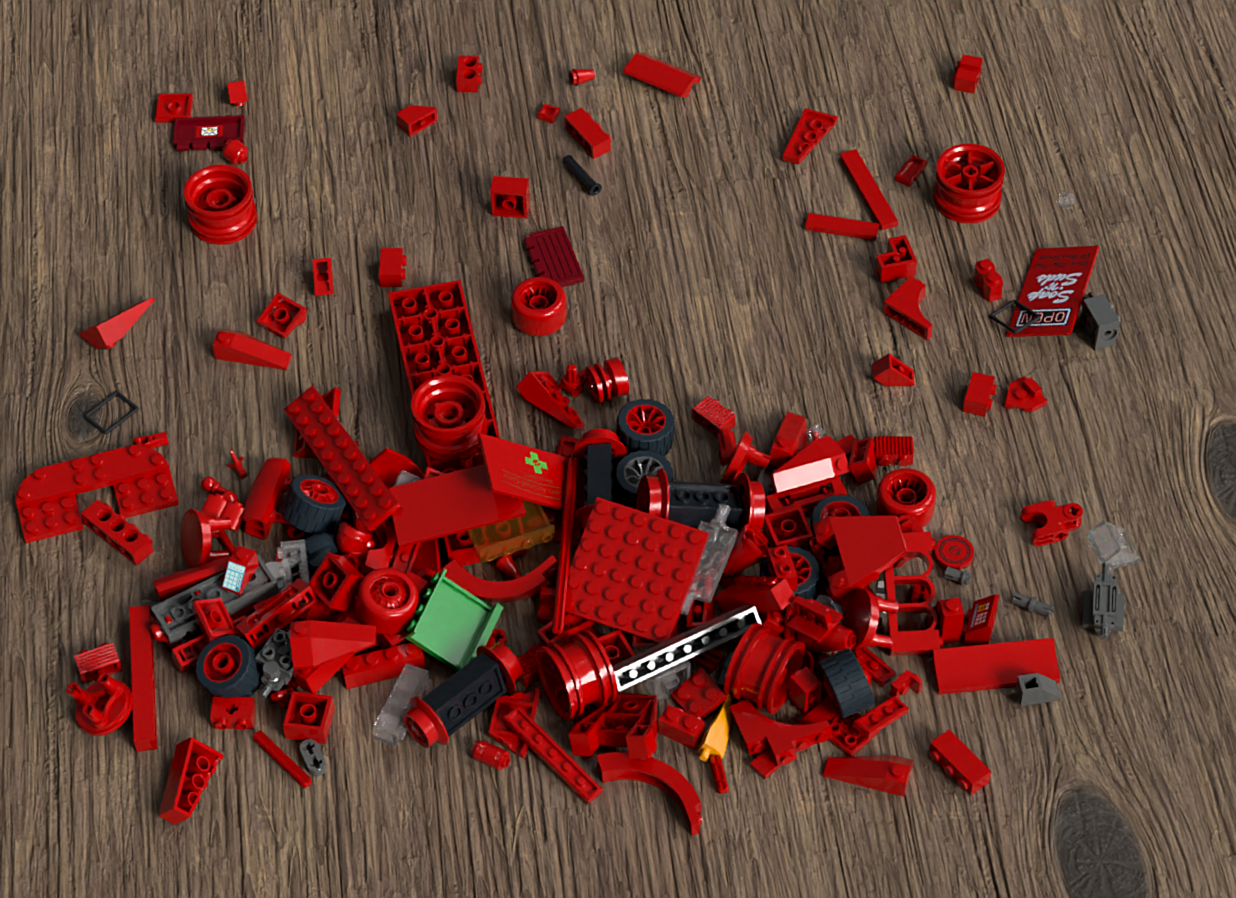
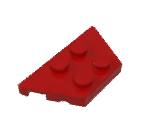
[489,688,541,759]

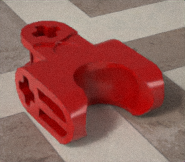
[1020,500,1083,546]

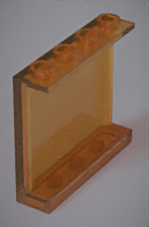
[466,500,555,563]

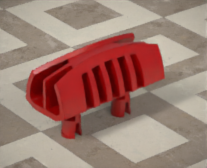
[243,458,292,540]

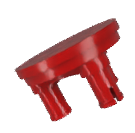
[719,431,771,484]
[181,509,231,568]
[843,588,899,650]
[66,672,133,736]

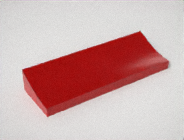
[932,638,1061,695]

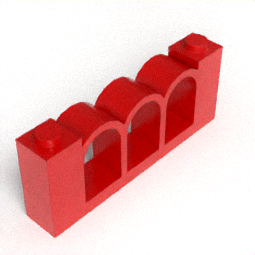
[883,532,943,656]

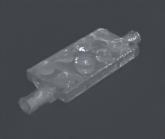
[681,504,739,615]

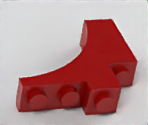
[729,699,833,767]

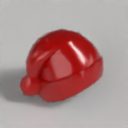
[336,522,375,558]

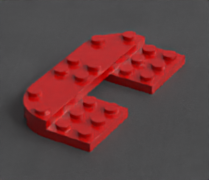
[16,445,179,543]

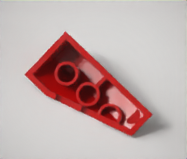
[213,329,292,370]

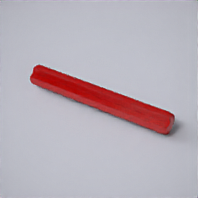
[253,730,312,788]

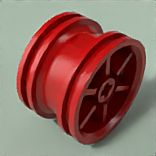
[933,143,1005,224]
[184,164,257,245]
[411,375,487,462]
[536,629,617,721]

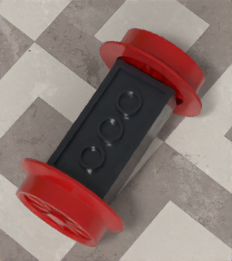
[636,468,765,538]

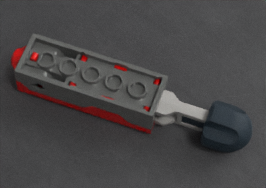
[149,533,342,651]

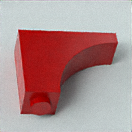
[883,276,933,340]

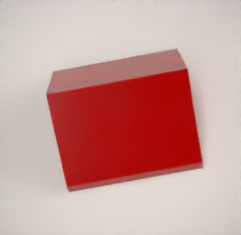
[192,598,238,644]

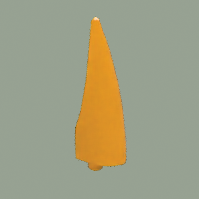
[697,694,733,761]

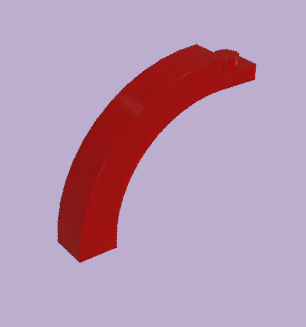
[439,555,559,603]
[596,752,702,836]

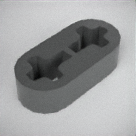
[300,739,326,776]

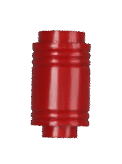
[471,740,511,771]

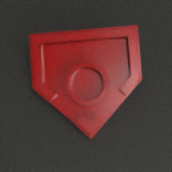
[1005,376,1047,412]

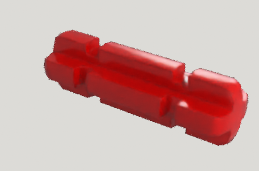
[710,755,729,794]

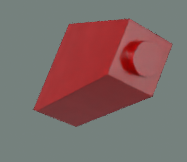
[933,597,964,644]

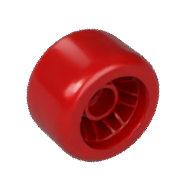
[511,277,567,337]
[876,468,936,528]
[354,568,419,635]

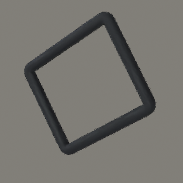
[990,300,1040,334]
[84,391,138,434]

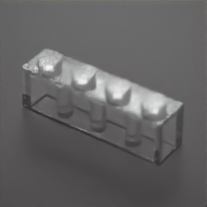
[373,663,431,747]

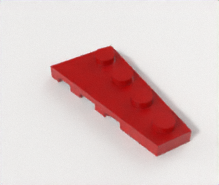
[782,108,838,165]

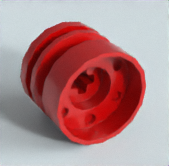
[585,357,629,404]

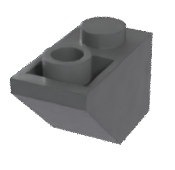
[1015,673,1061,706]

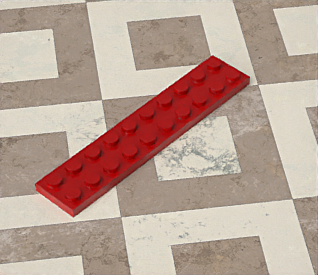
[283,385,401,531]

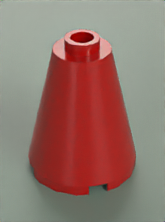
[718,524,772,576]
[797,623,857,653]

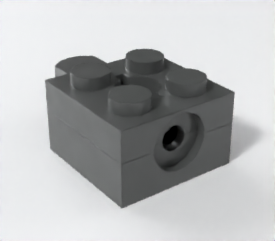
[1079,292,1121,350]

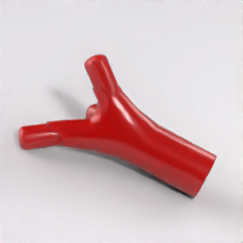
[227,450,247,479]

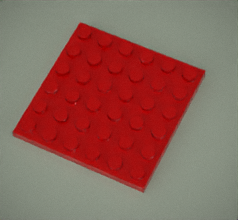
[565,497,710,644]

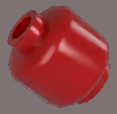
[222,139,248,165]

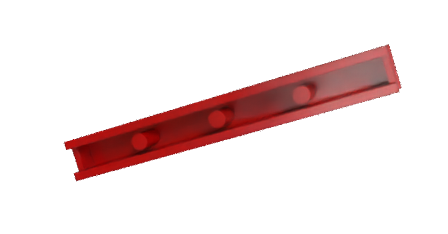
[129,605,158,753]

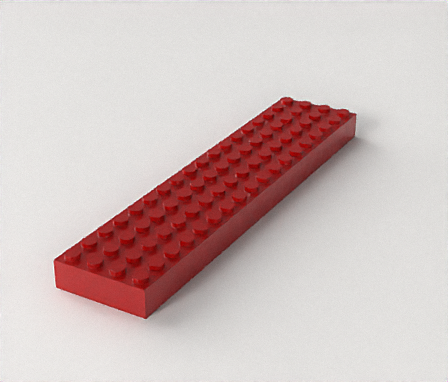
[388,280,527,566]

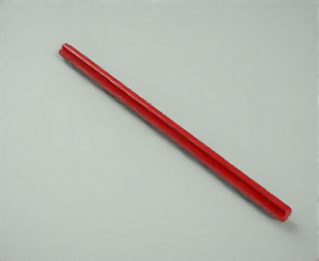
[552,457,579,635]

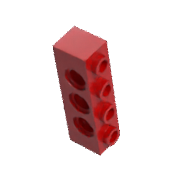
[81,499,154,566]

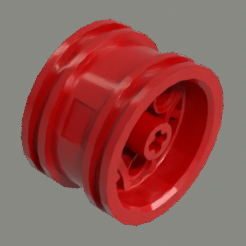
[724,622,805,715]

